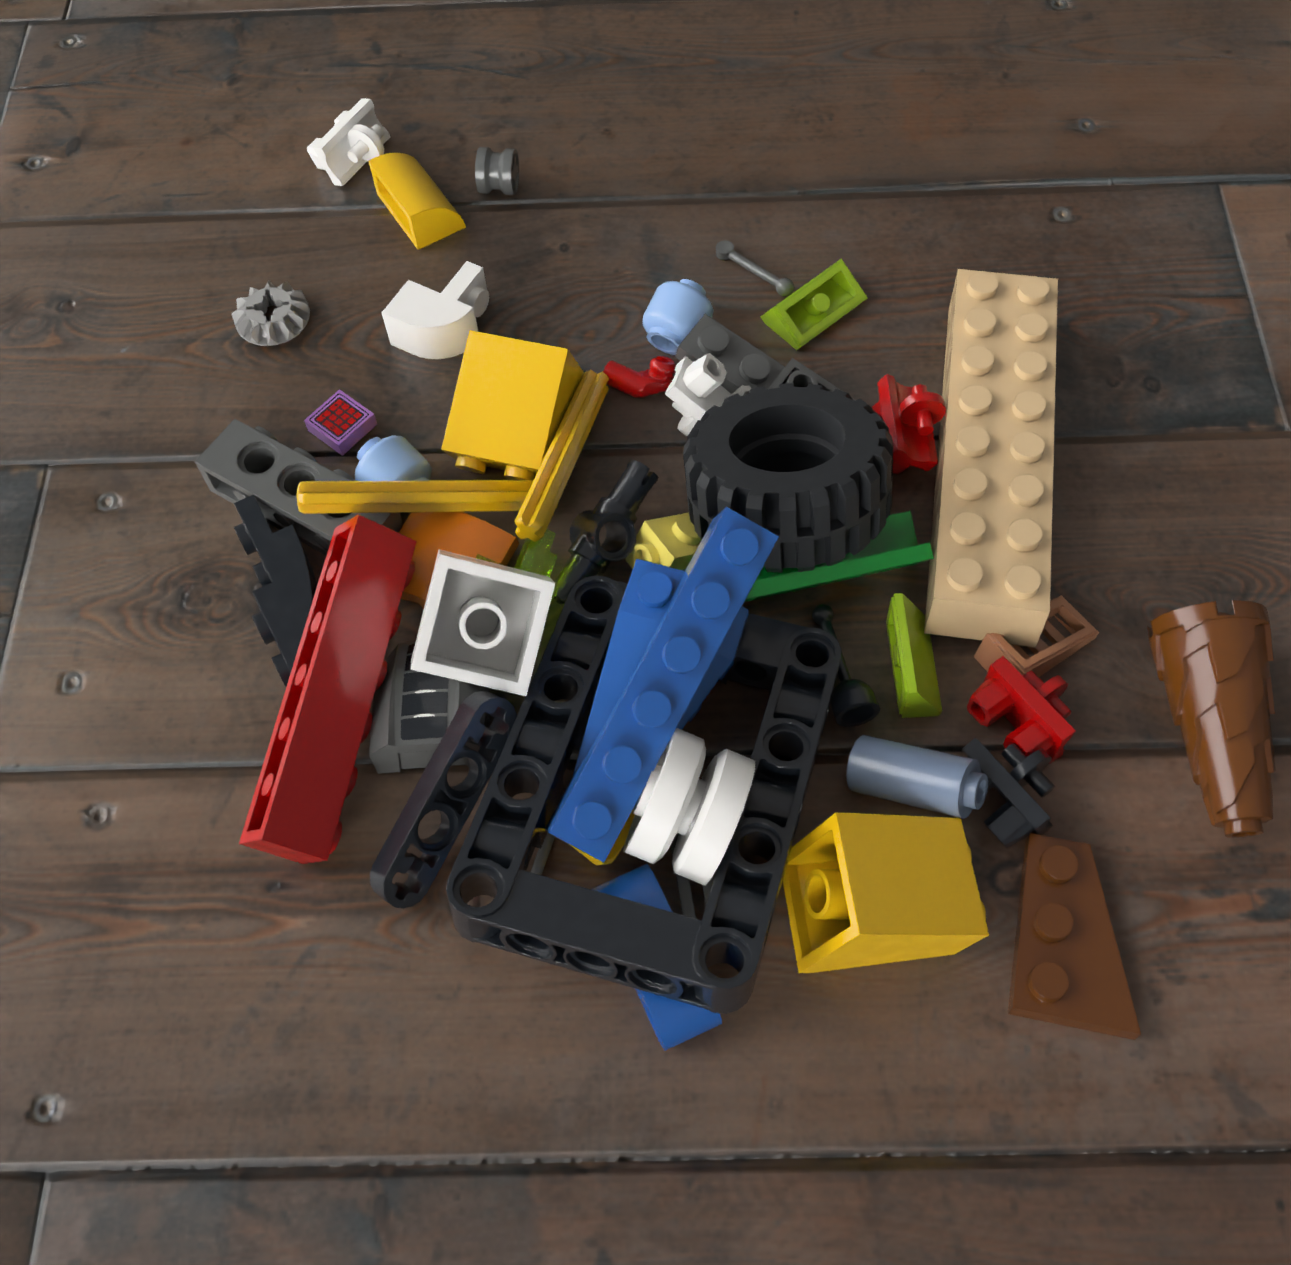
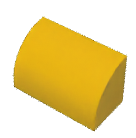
[368,152,466,250]

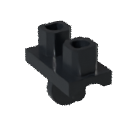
[963,737,1055,848]

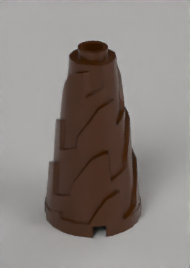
[1147,600,1276,838]

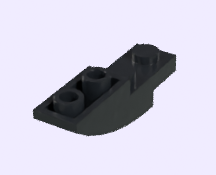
[234,495,318,687]

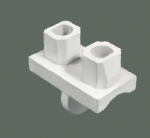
[307,98,391,186]
[665,353,752,436]

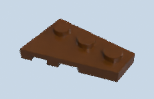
[1008,833,1141,1040]

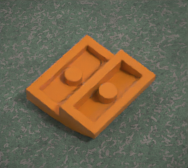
[398,512,520,610]

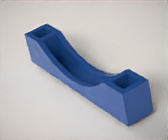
[545,507,779,863]

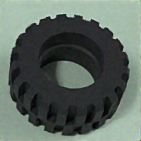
[683,383,893,573]

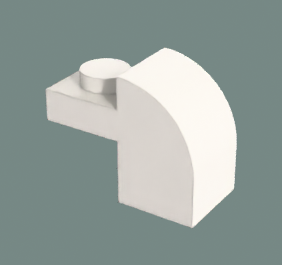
[382,261,489,359]

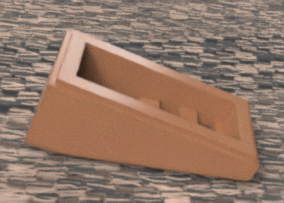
[974,595,1099,677]

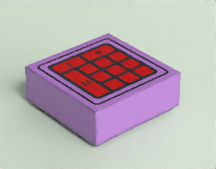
[304,389,377,456]

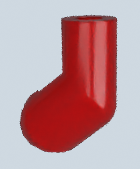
[603,356,676,398]

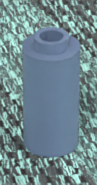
[847,735,988,819]

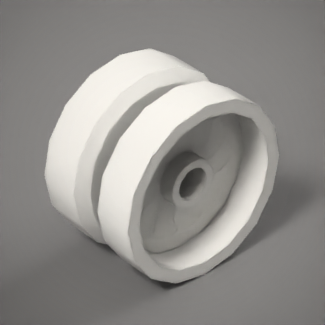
[623,728,755,886]

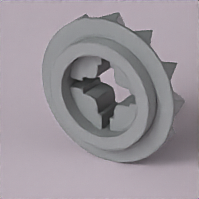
[232,280,310,346]

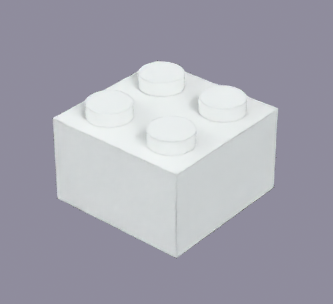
[411,549,555,696]

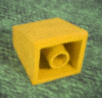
[441,330,584,480]
[783,812,989,973]

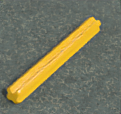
[515,370,609,542]
[297,480,557,514]

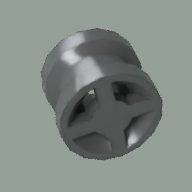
[475,147,519,195]

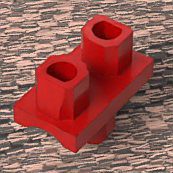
[871,374,946,475]
[967,656,1076,764]

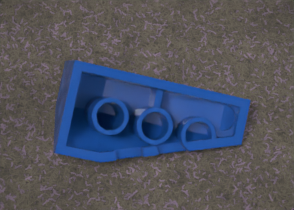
[572,558,749,778]

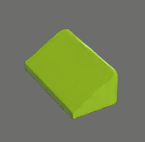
[760,258,868,350]
[886,593,942,718]

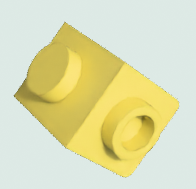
[626,512,702,570]

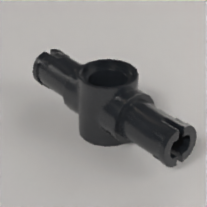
[552,460,659,606]

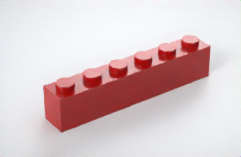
[239,515,417,864]

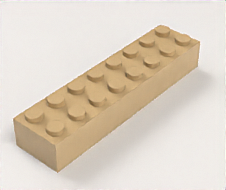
[924,269,1058,647]

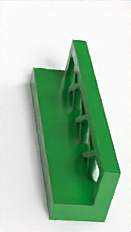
[744,511,934,602]

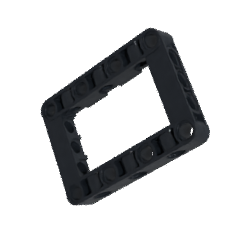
[446,576,841,1014]

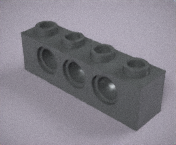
[195,419,403,555]

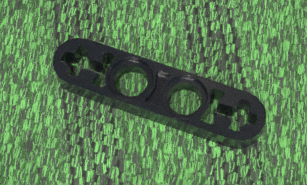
[370,691,517,909]

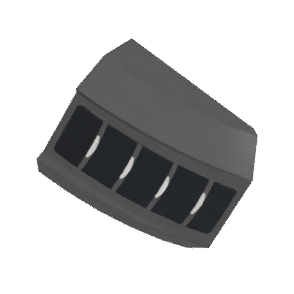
[369,642,490,774]

